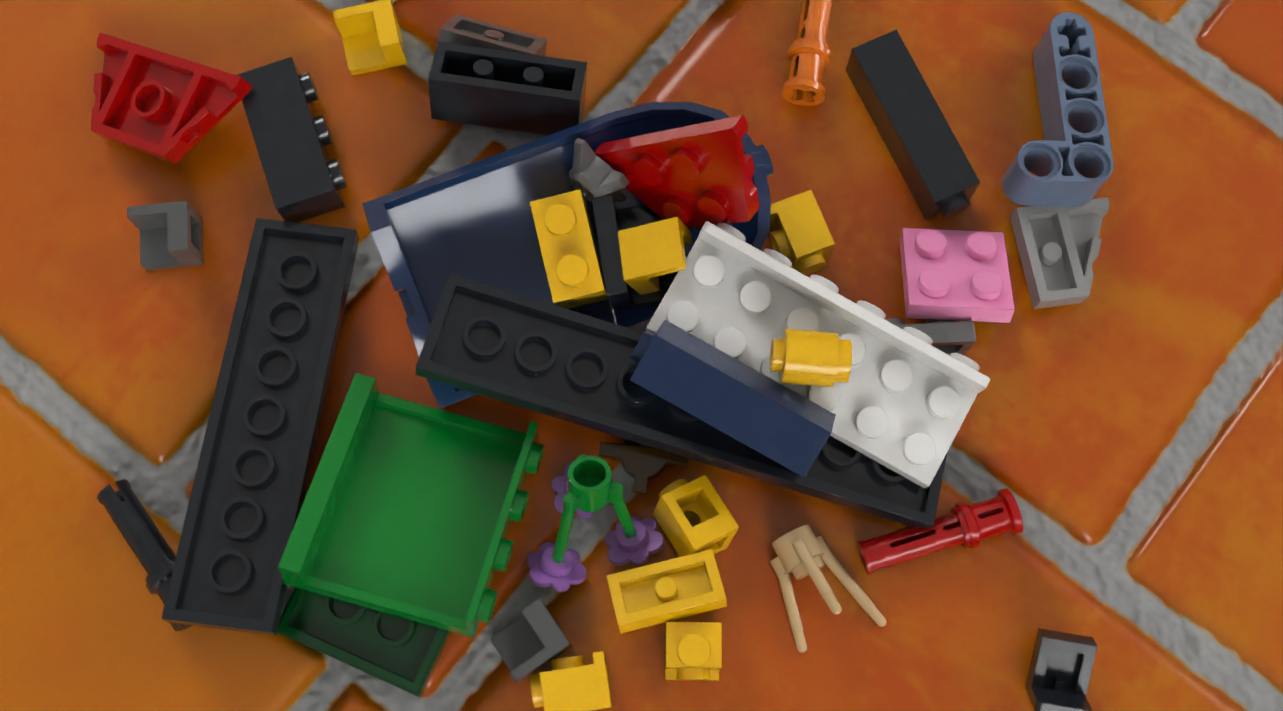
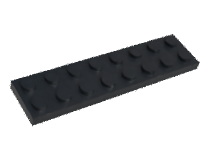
[161,218,359,636]

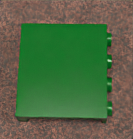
[278,373,545,638]

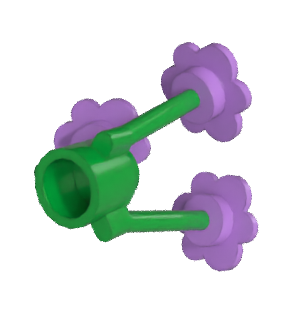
[526,454,664,592]

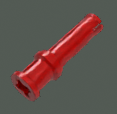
[857,488,1024,575]

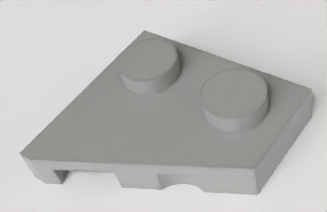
[1010,197,1110,309]

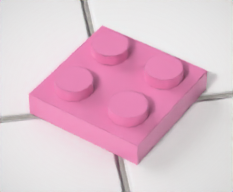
[899,228,1015,323]

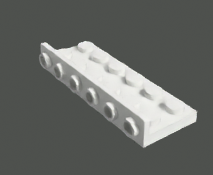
[646,221,991,488]

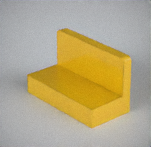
[606,549,727,634]

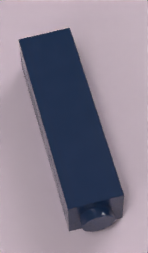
[630,320,836,477]

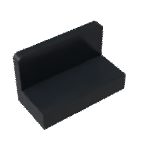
[592,195,672,312]

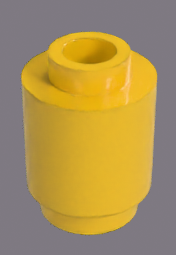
[769,328,852,387]

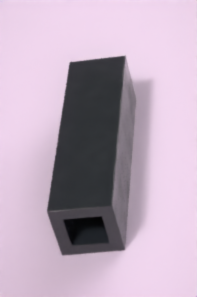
[846,29,980,220]

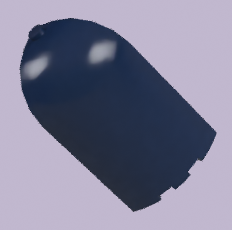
[362,102,773,409]

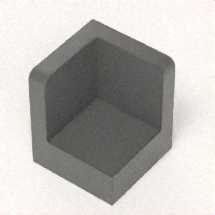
[127,201,204,270]
[491,598,572,684]

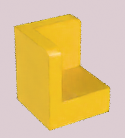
[333,0,408,75]
[618,217,693,295]

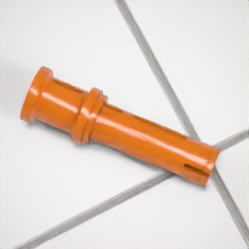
[781,0,833,106]

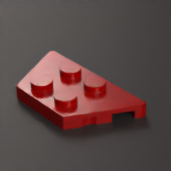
[91,32,253,164]
[594,115,760,229]

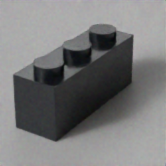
[428,41,587,135]
[237,57,348,223]

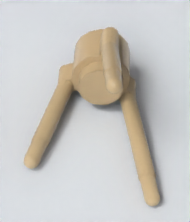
[770,524,887,653]

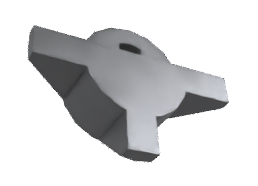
[569,138,630,202]

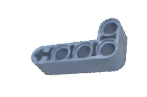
[1001,12,1114,207]

